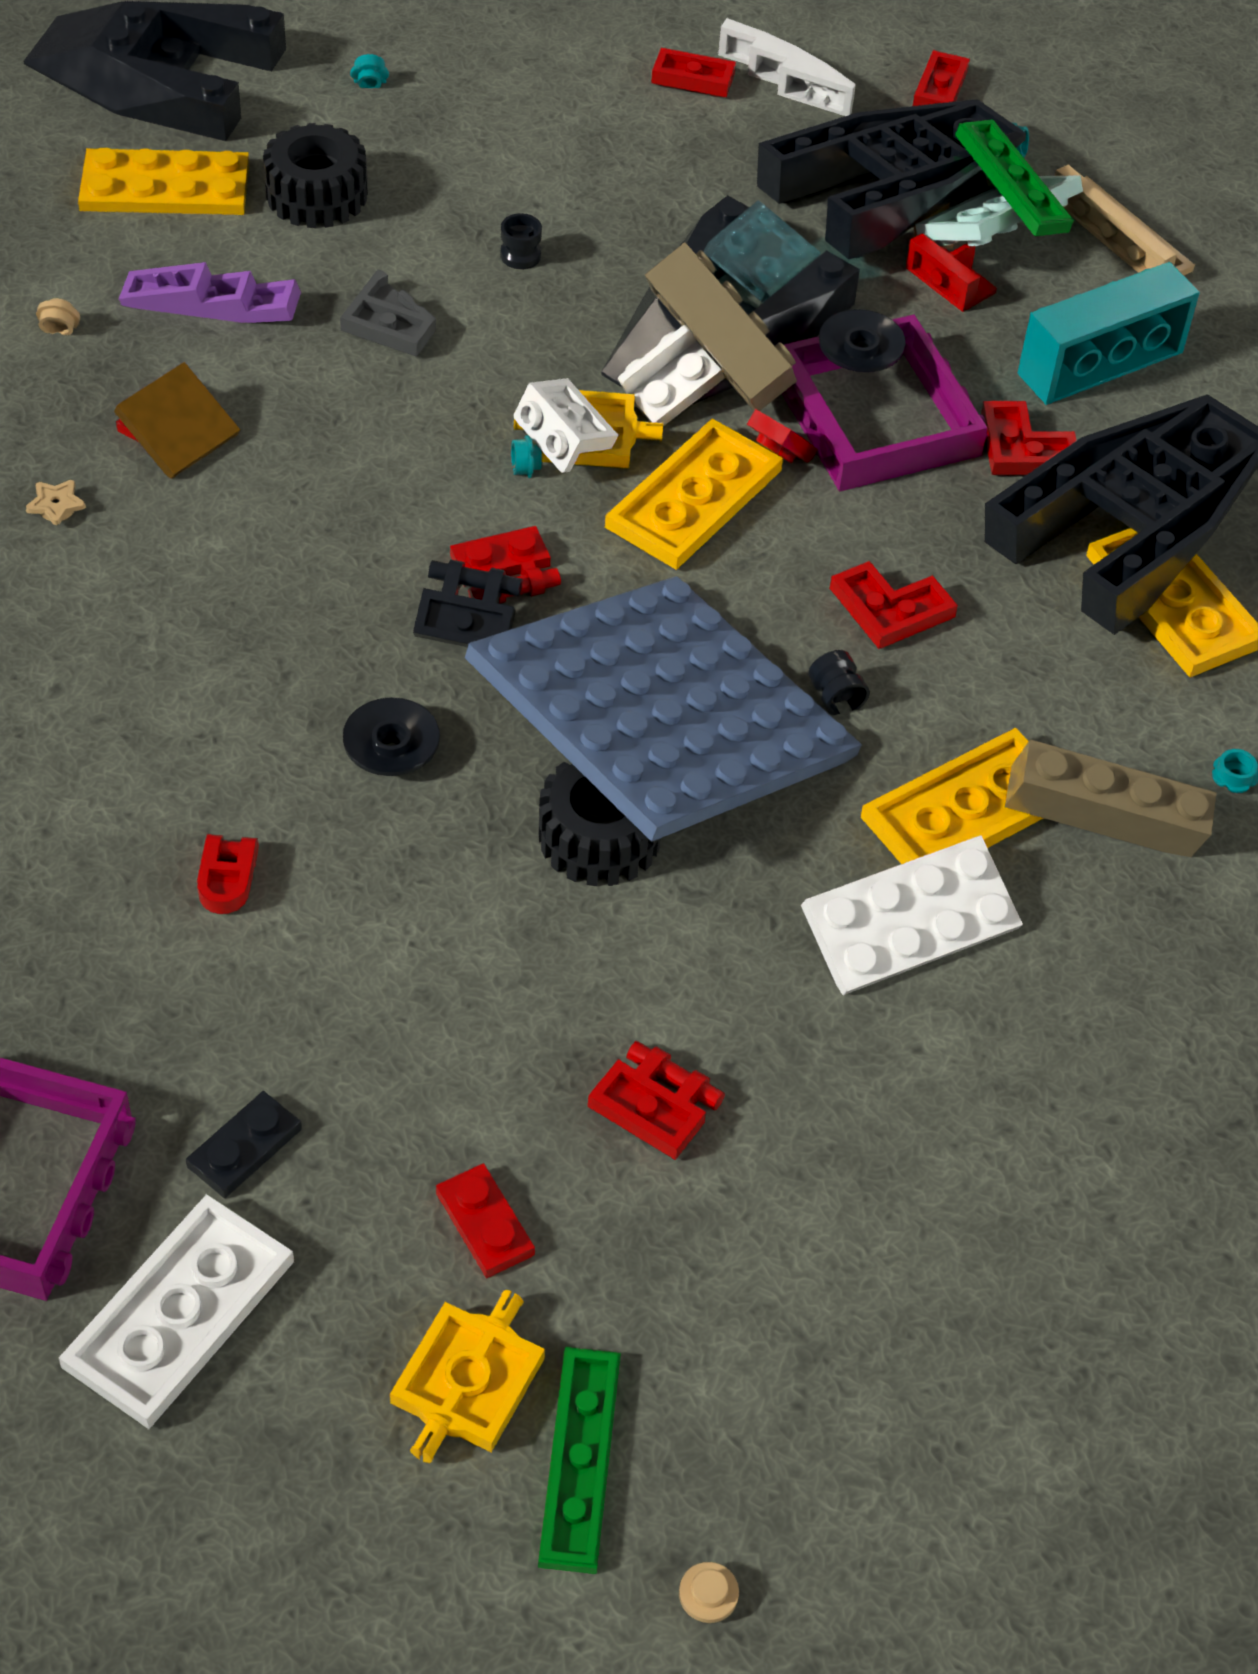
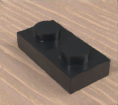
[186,1091,302,1199]

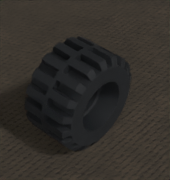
[263,123,368,228]
[538,762,661,886]

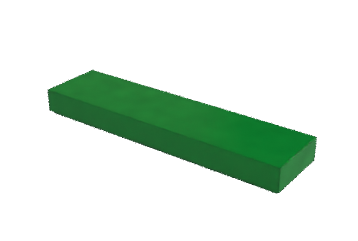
[955,120,1074,237]
[538,1347,621,1574]

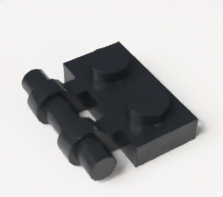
[413,559,523,647]

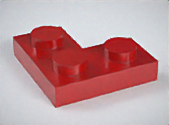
[981,401,1077,475]
[829,561,958,649]

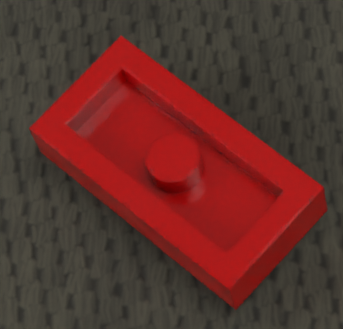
[651,47,736,98]
[912,50,970,106]
[747,409,818,464]
[436,1163,535,1279]

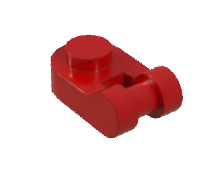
[197,834,259,914]

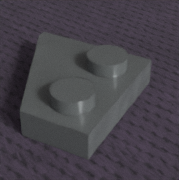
[340,269,436,357]

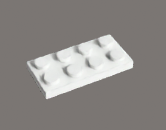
[801,835,1023,995]
[59,1194,294,1429]

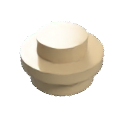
[36,298,80,335]
[679,1562,739,1623]

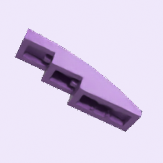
[119,262,301,323]

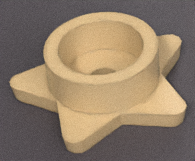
[26,480,86,525]

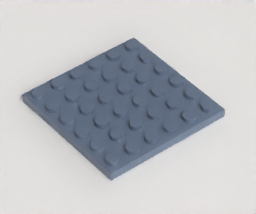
[465,576,862,842]

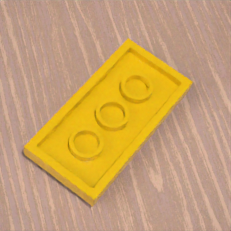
[78,148,249,215]
[605,418,783,570]
[1086,528,1258,678]
[861,728,1044,864]

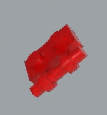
[450,526,561,604]
[588,1041,725,1160]

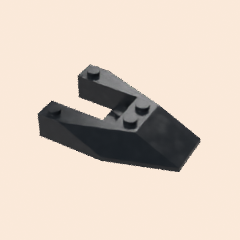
[24,1,286,141]
[757,99,1026,260]
[601,195,860,406]
[984,394,1258,635]

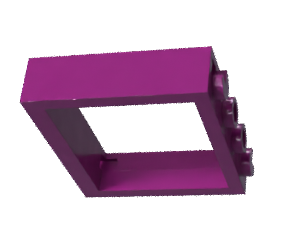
[782,314,988,492]
[0,1058,136,1301]

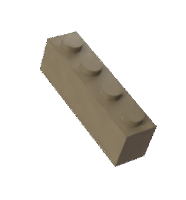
[645,242,797,411]
[1005,739,1217,857]

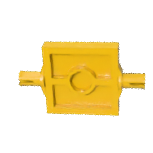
[514,390,663,468]
[390,1290,545,1463]

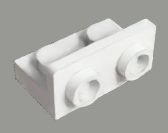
[618,325,725,426]
[514,378,619,473]

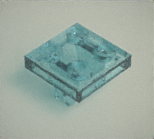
[704,200,821,303]

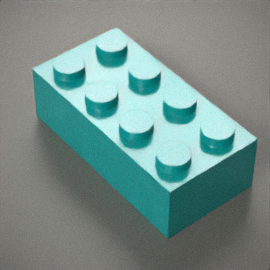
[1017,261,1200,405]

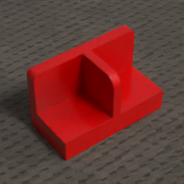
[906,233,997,312]

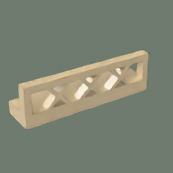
[1055,165,1195,275]

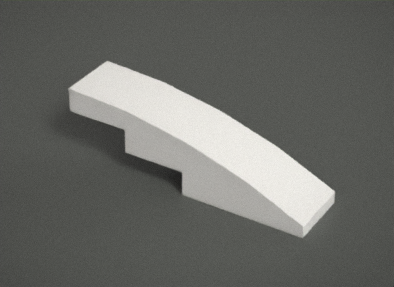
[718,18,856,116]

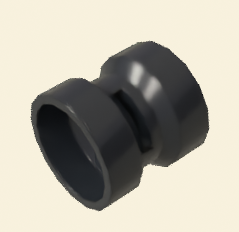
[500,213,542,270]
[808,650,870,716]

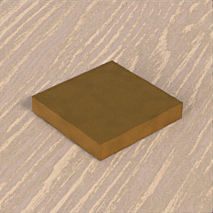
[114,362,240,479]

